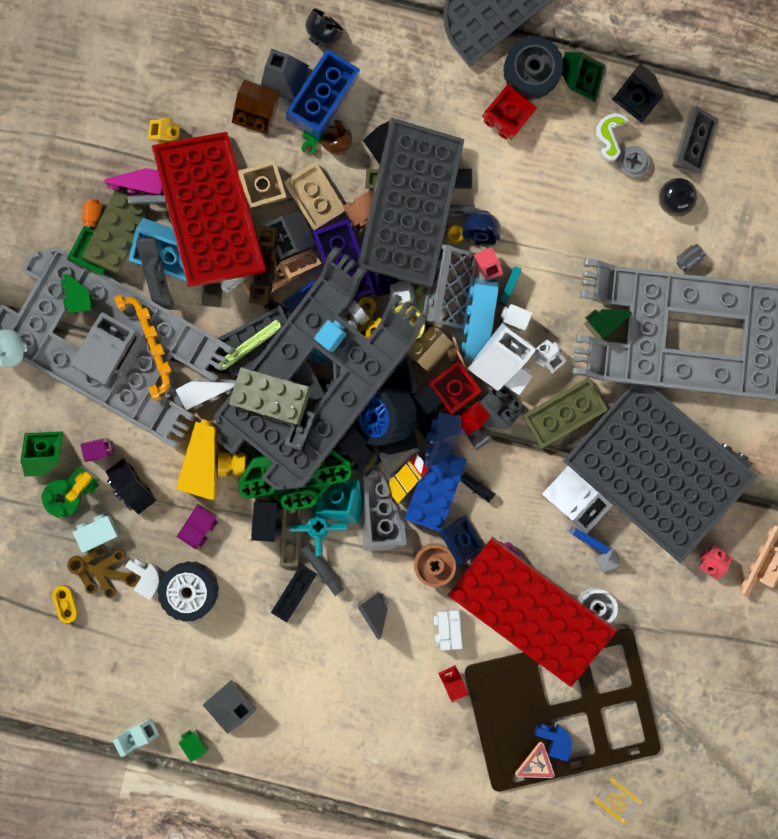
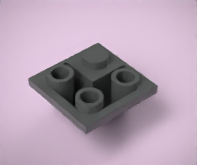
[261,48,309,101]
[479,386,526,429]
[203,680,257,734]

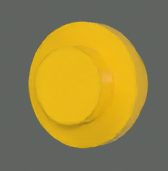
[446,225,464,244]

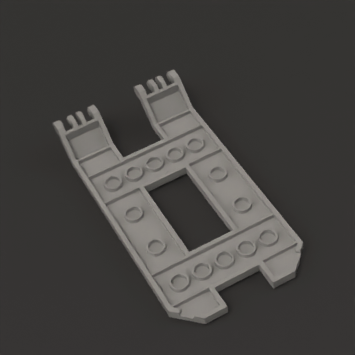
[0,247,234,449]
[572,259,778,400]

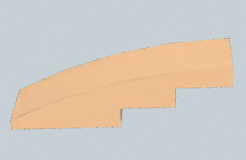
[243,248,322,296]

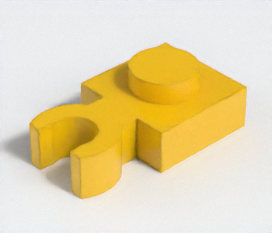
[65,471,95,502]

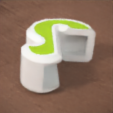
[595,113,629,162]

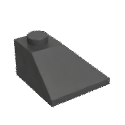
[358,591,389,640]

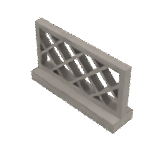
[423,245,477,329]

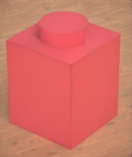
[474,247,503,282]

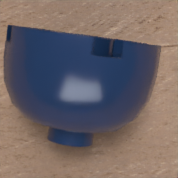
[462,210,501,246]

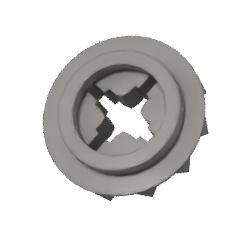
[619,146,650,177]

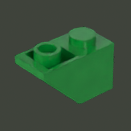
[61,274,94,314]

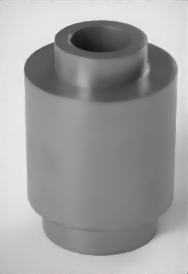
[676,244,706,272]

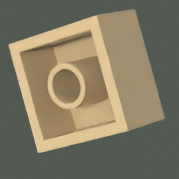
[238,160,288,211]

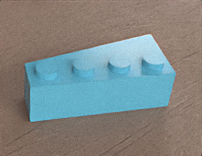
[461,278,498,361]

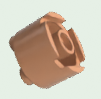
[343,190,374,231]

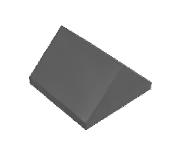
[378,430,421,476]

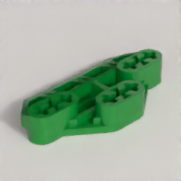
[238,448,353,510]

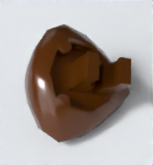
[321,120,352,156]

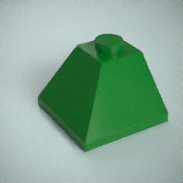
[20,431,63,477]

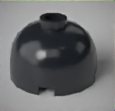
[305,8,344,45]
[659,178,698,216]

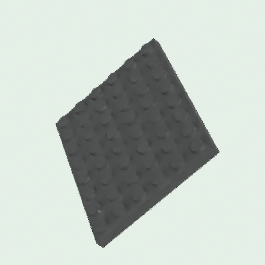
[563,384,758,564]

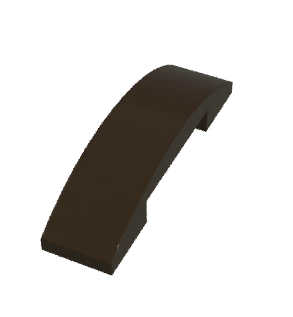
[249,225,278,305]

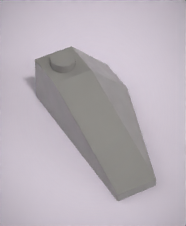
[362,471,406,551]

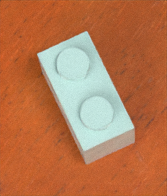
[72,513,120,553]

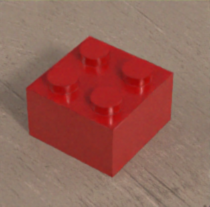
[427,361,482,415]

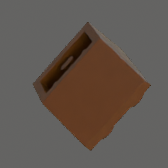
[231,80,281,135]

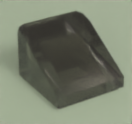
[202,283,223,307]

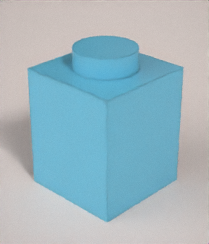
[314,320,348,352]

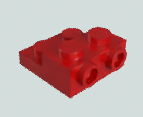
[482,84,537,141]

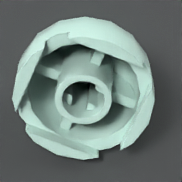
[0,329,27,369]

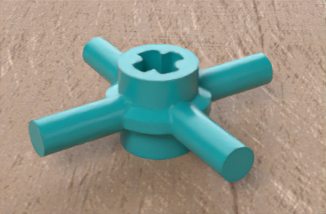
[289,499,347,557]

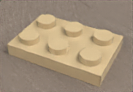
[284,162,345,231]

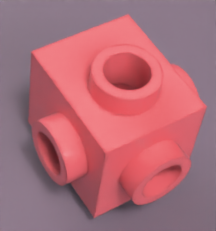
[699,545,733,580]

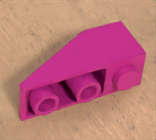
[104,168,163,196]

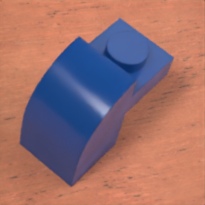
[534,723,572,762]

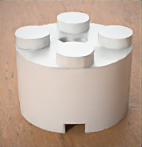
[578,587,618,623]

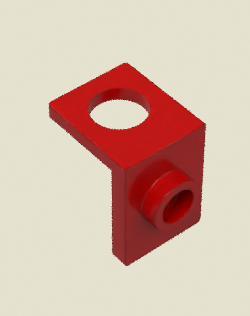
[438,665,469,703]

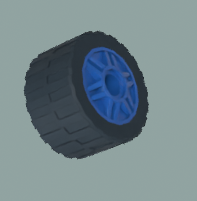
[354,384,417,446]

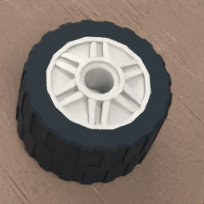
[158,561,219,622]

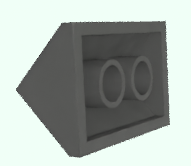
[672,106,718,174]

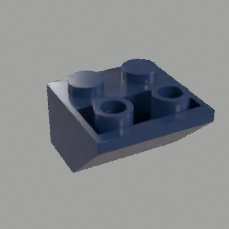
[424,412,462,467]

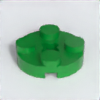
[41,479,81,518]

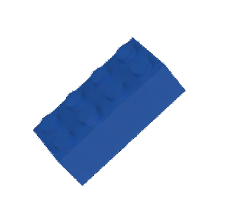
[286,49,360,139]
[405,454,467,532]

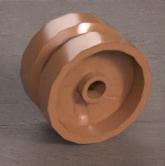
[414,543,456,587]

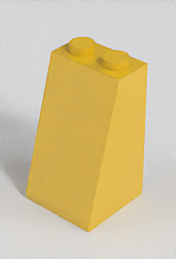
[176,419,218,500]

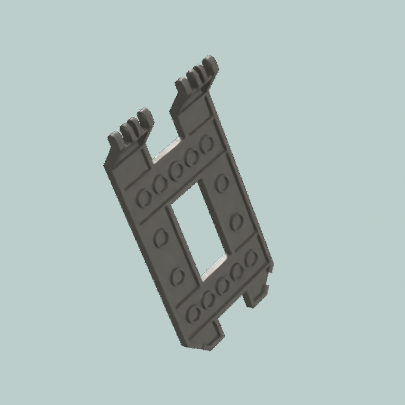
[215,246,428,490]

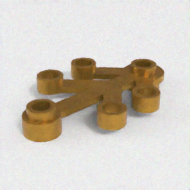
[67,545,141,599]

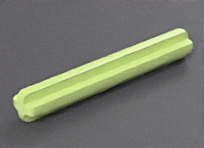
[218,320,283,370]

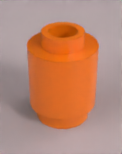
[82,199,103,227]

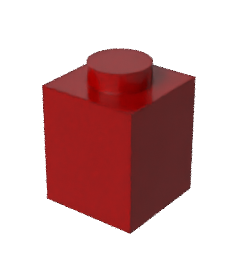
[460,401,491,435]

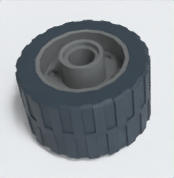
[503,36,564,100]

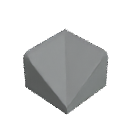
[594,547,621,573]

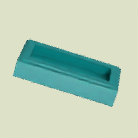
[499,266,521,305]

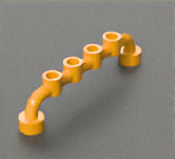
[114,294,172,401]

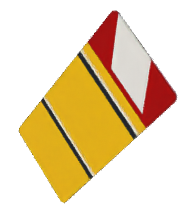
[387,453,429,503]

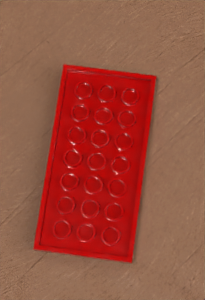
[152,132,265,288]
[447,537,617,687]

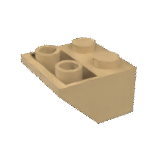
[407,322,454,373]

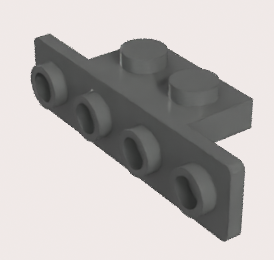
[136,238,172,306]

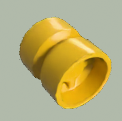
[218,452,247,477]

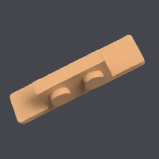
[741,525,778,597]

